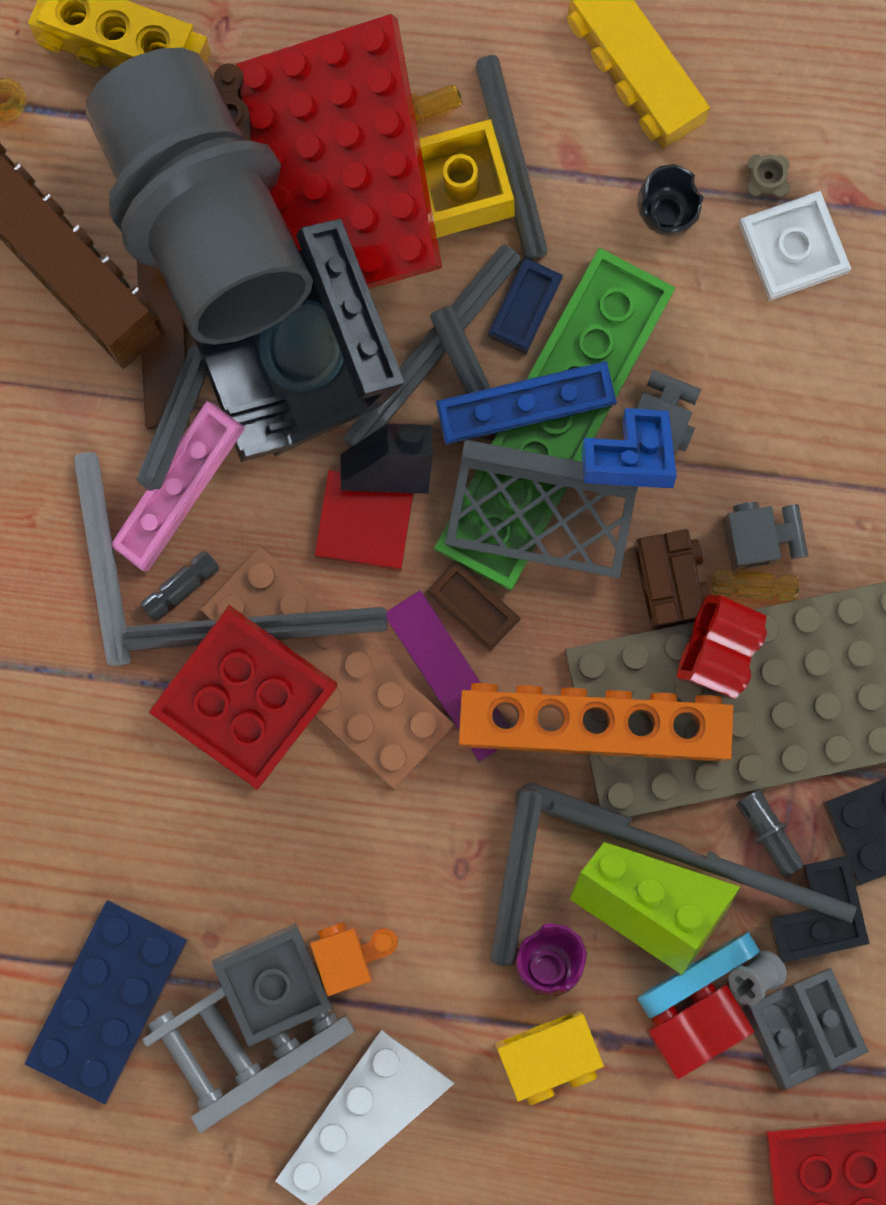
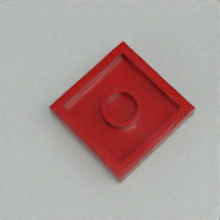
[315,470,414,571]

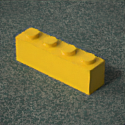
[567,0,710,150]

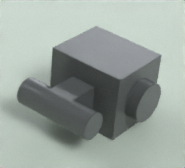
[637,370,701,456]
[723,502,809,571]

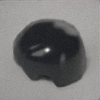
[637,164,704,237]

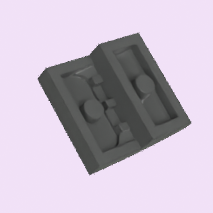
[742,968,868,1090]

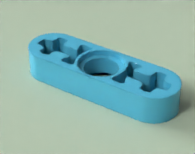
[637,931,760,1018]

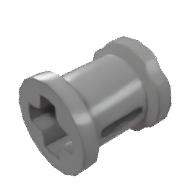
[728,950,787,1006]

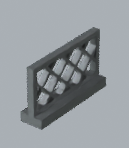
[445,440,638,578]

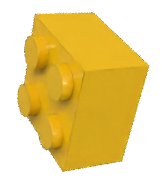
[419,119,515,238]
[495,1010,604,1105]

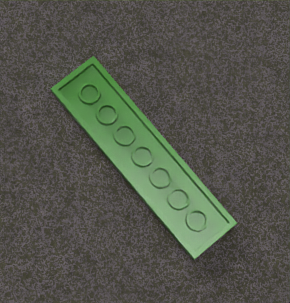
[434,248,676,592]

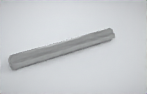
[74,452,131,667]

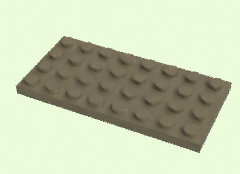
[565,582,886,817]

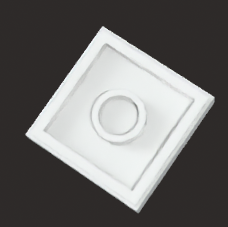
[738,191,851,301]

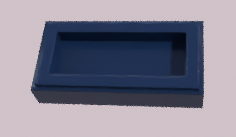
[488,257,563,355]

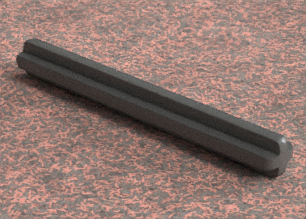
[476,55,548,260]

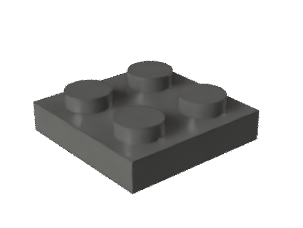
[212,923,333,1047]

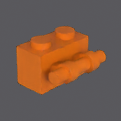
[310,922,398,996]

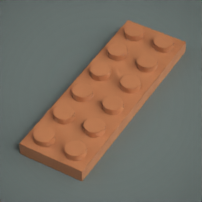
[201,546,455,790]

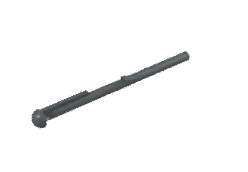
[515,783,857,923]

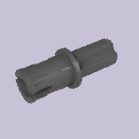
[736,789,804,877]

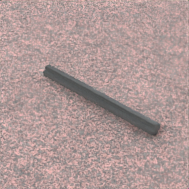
[343,245,521,447]
[123,607,388,651]

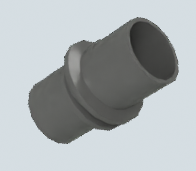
[86,48,313,345]

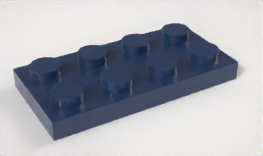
[25,900,189,1104]

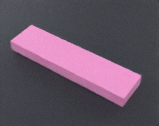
[111,401,245,571]

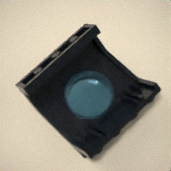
[194,219,405,462]

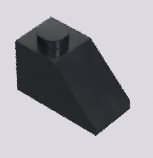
[340,423,433,494]

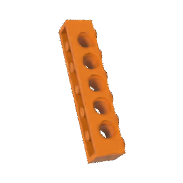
[459,683,734,762]

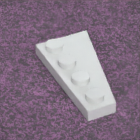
[275,1029,455,1205]

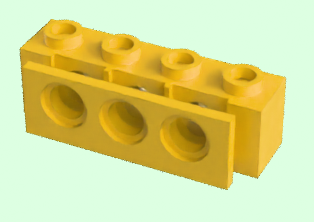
[28,0,211,68]

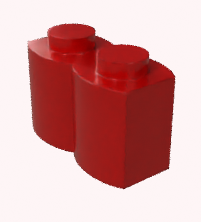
[677,595,767,699]
[646,982,755,1079]

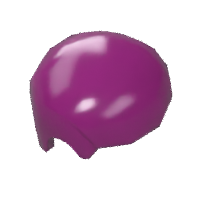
[516,923,587,997]

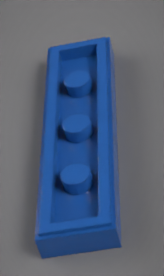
[435,361,617,445]

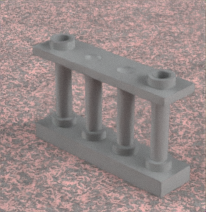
[142,987,356,1133]

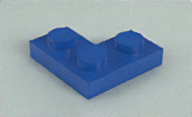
[581,408,677,488]

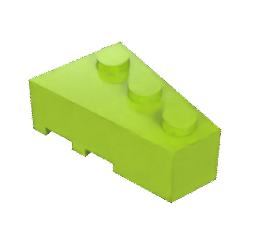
[570,842,740,975]

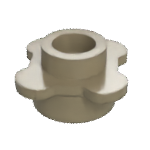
[747,155,790,197]

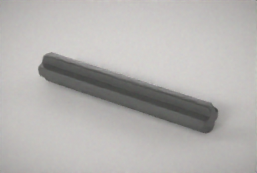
[137,345,207,491]
[491,789,543,966]

